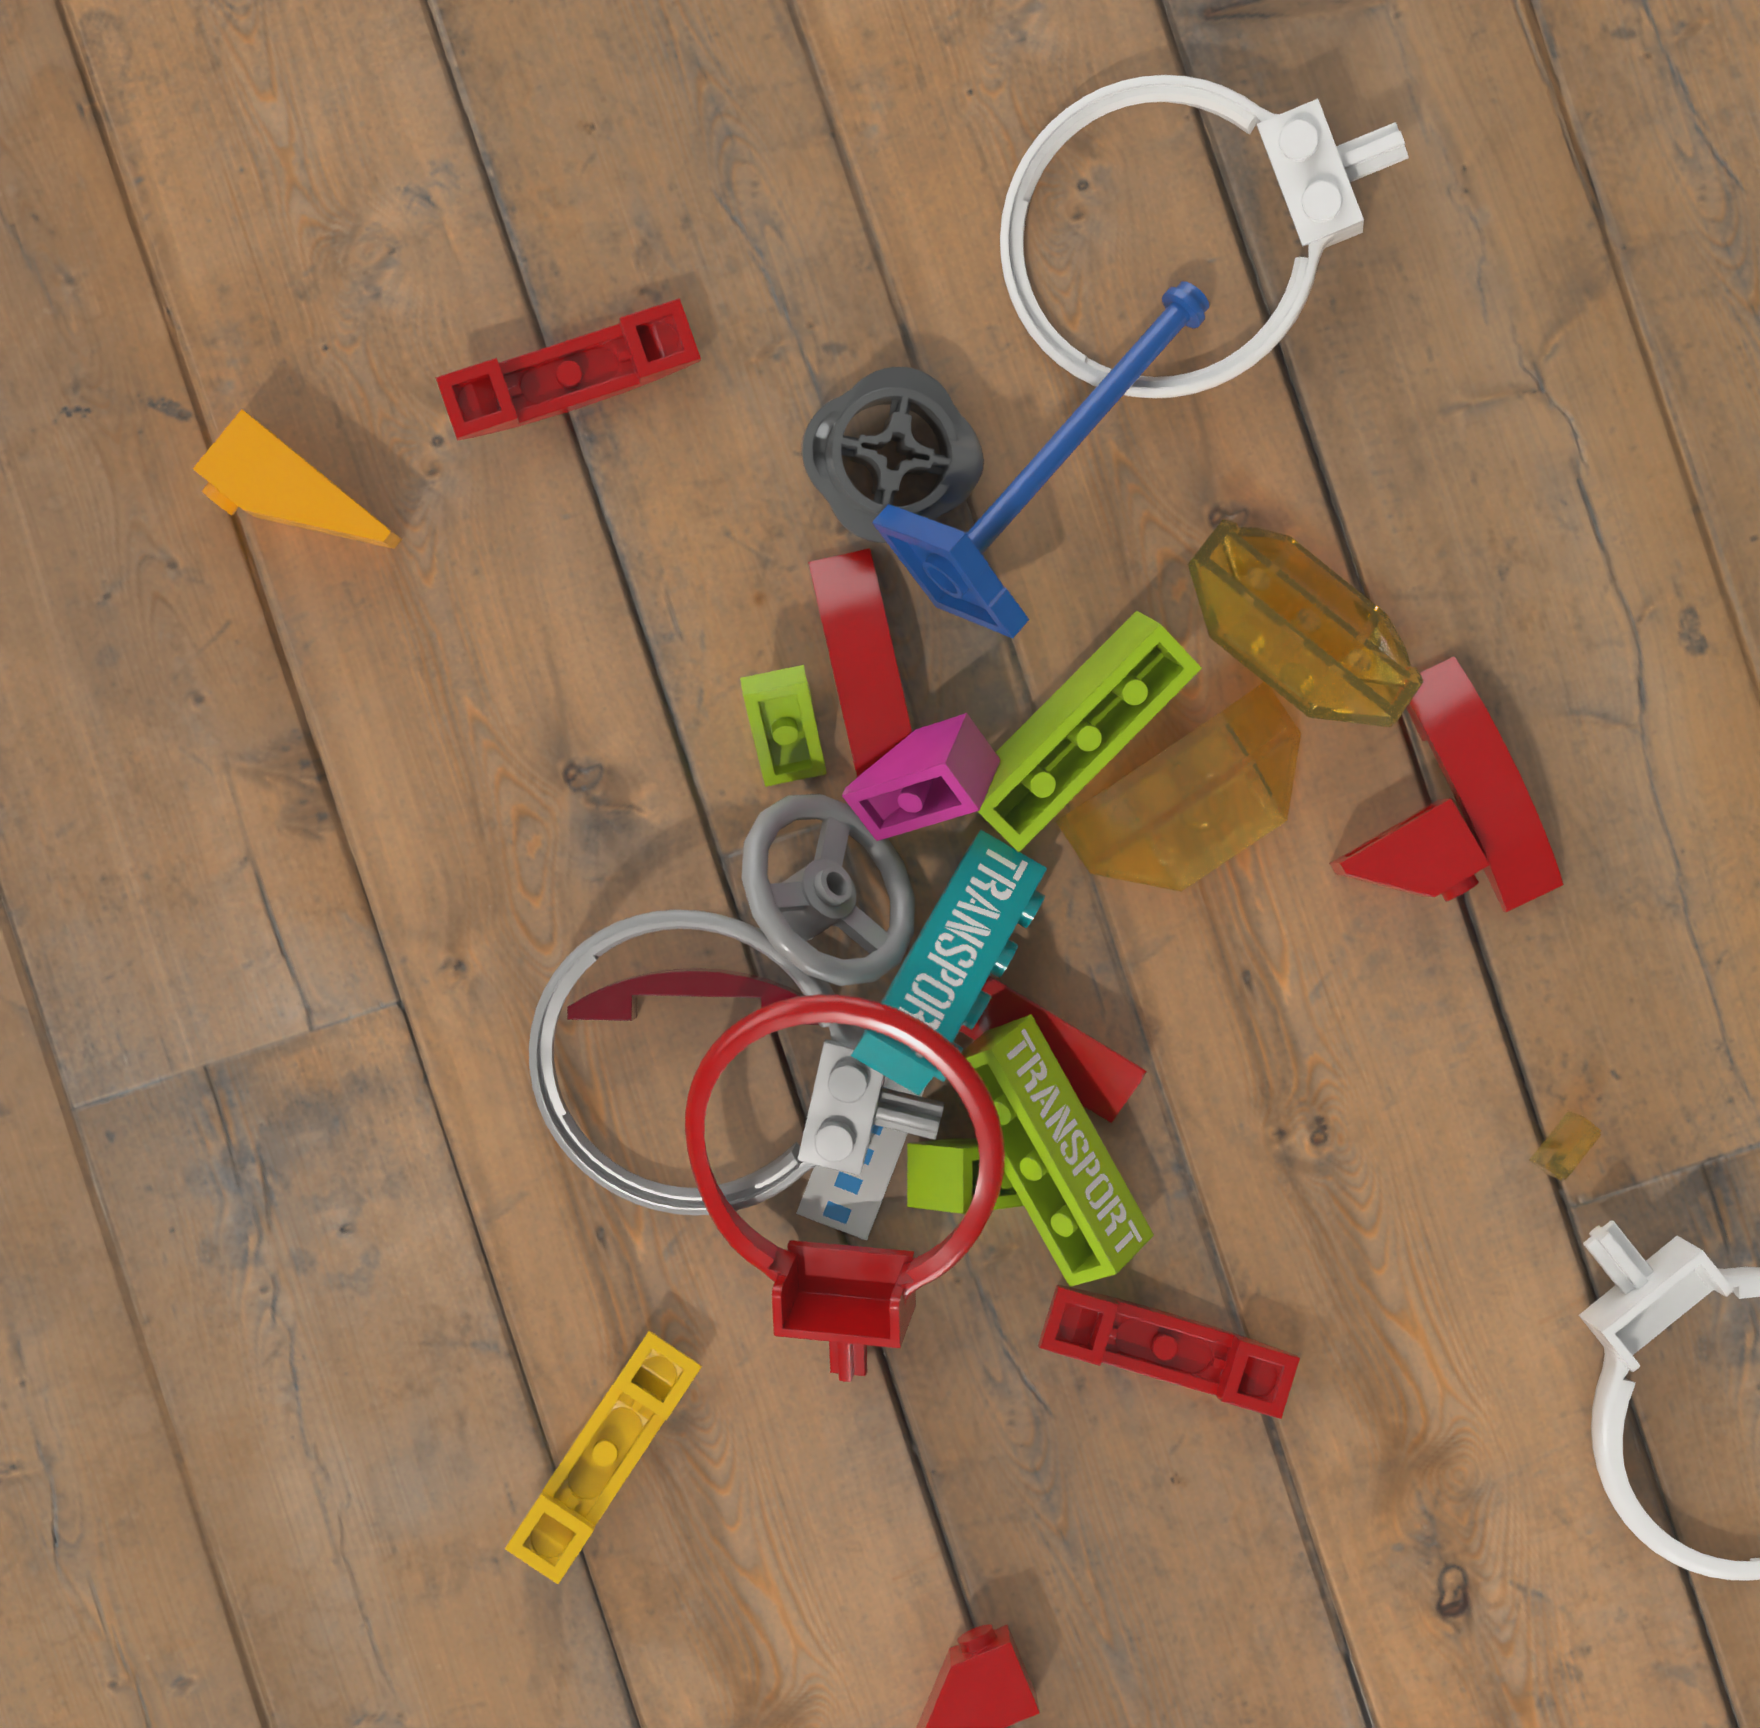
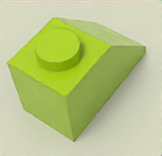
[907,1138,1024,1214]

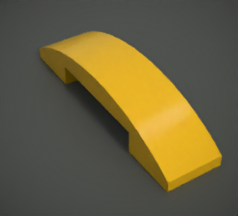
[505,1330,702,1584]

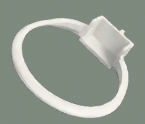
[1000,75,1409,399]
[1579,1220,1760,1581]

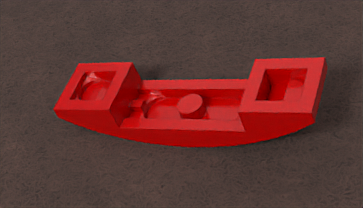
[435,298,701,441]
[808,548,912,777]
[1395,656,1564,912]
[1038,1285,1300,1419]

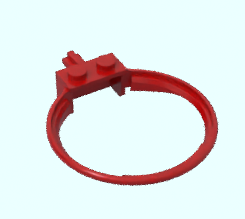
[685,994,1005,1382]

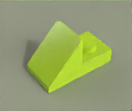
[740,665,827,787]

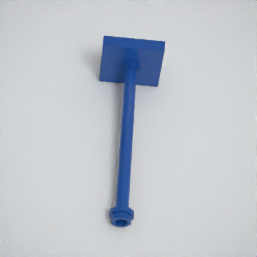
[872,281,1209,639]

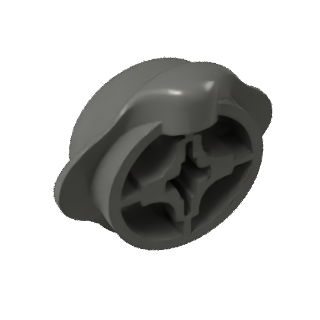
[801,367,984,543]

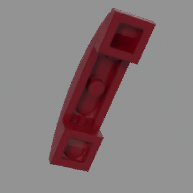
[567,968,819,1025]

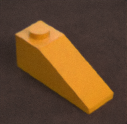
[193,409,402,549]

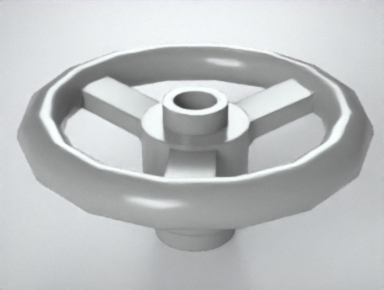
[741,794,915,986]

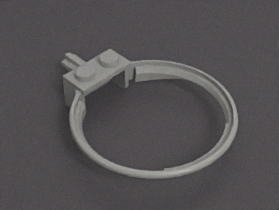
[529,909,945,1216]

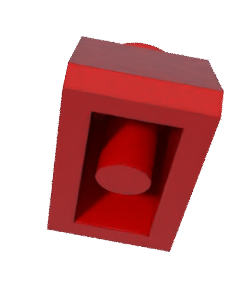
[1330,798,1490,902]
[916,1624,1040,1728]

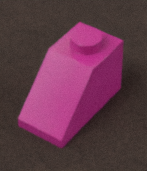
[842,713,1000,841]

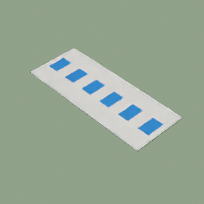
[796,1077,925,1241]

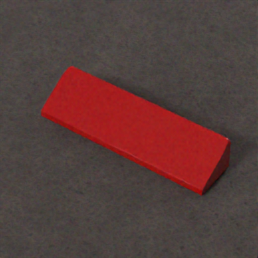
[959,975,1147,1123]

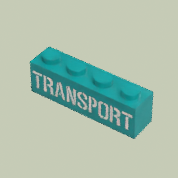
[851,830,1047,1096]

